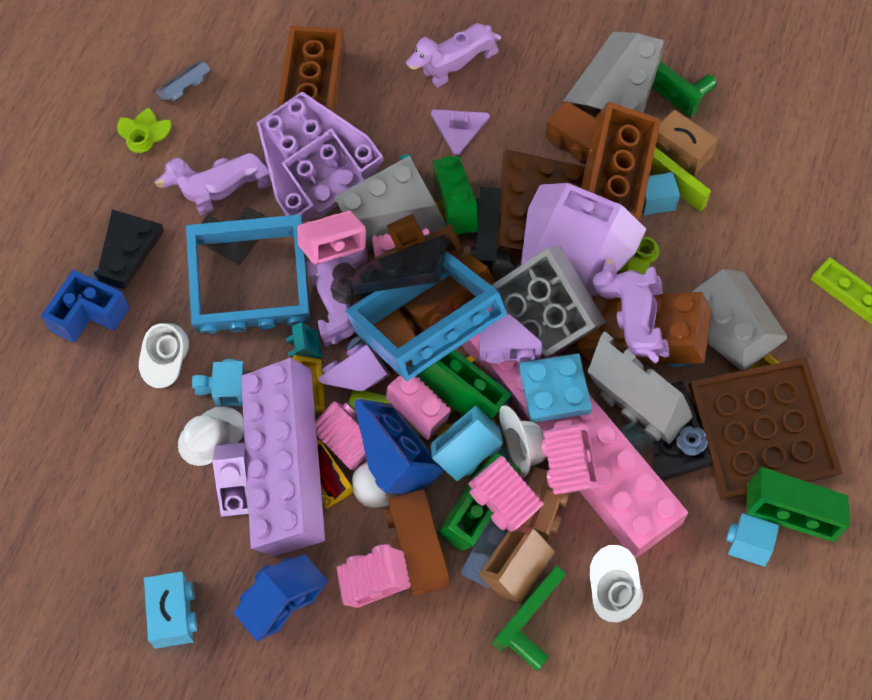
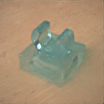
[619,421,654,454]

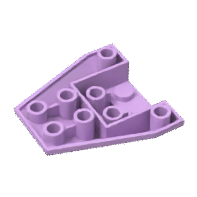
[257,92,384,221]
[521,183,646,298]

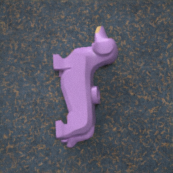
[406,23,501,88]
[154,153,272,216]
[306,248,368,347]
[593,259,669,363]

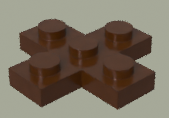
[372,214,464,261]

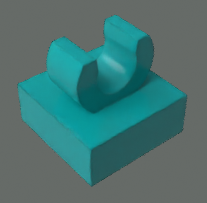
[286,322,322,359]

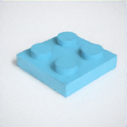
[518,354,592,423]

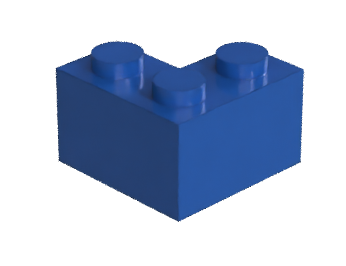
[41,270,130,343]
[233,554,329,642]

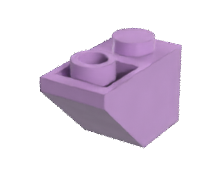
[479,314,542,364]
[318,343,391,391]
[212,443,249,517]

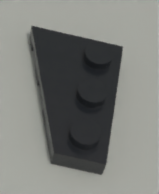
[97,209,164,290]
[352,235,448,294]
[653,380,713,481]

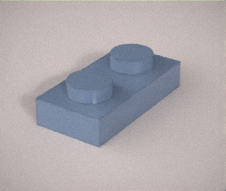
[155,61,210,101]
[461,519,508,589]

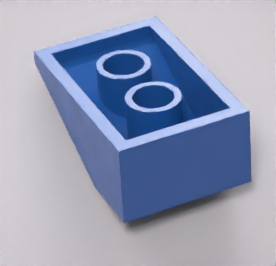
[354,399,444,494]

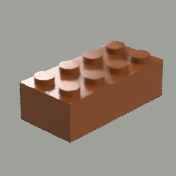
[277,26,345,114]
[581,102,661,221]
[578,292,712,364]

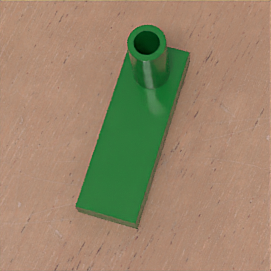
[652,61,717,118]
[491,565,566,671]

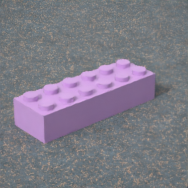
[241,358,325,557]

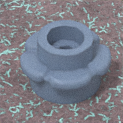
[676,426,708,456]

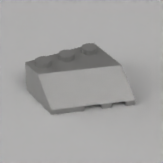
[563,32,665,113]
[334,156,447,252]
[491,246,606,357]
[692,269,787,371]
[588,331,693,444]

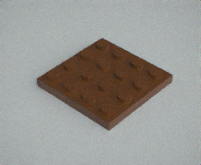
[497,149,585,256]
[688,358,842,500]

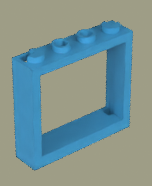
[186,214,311,335]
[345,251,507,382]

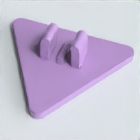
[431,110,490,156]

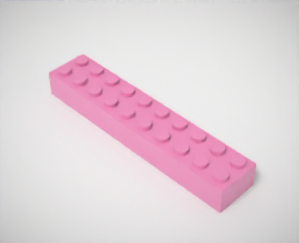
[461,307,689,559]

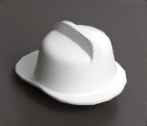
[499,405,546,478]
[178,406,244,466]
[590,545,643,622]

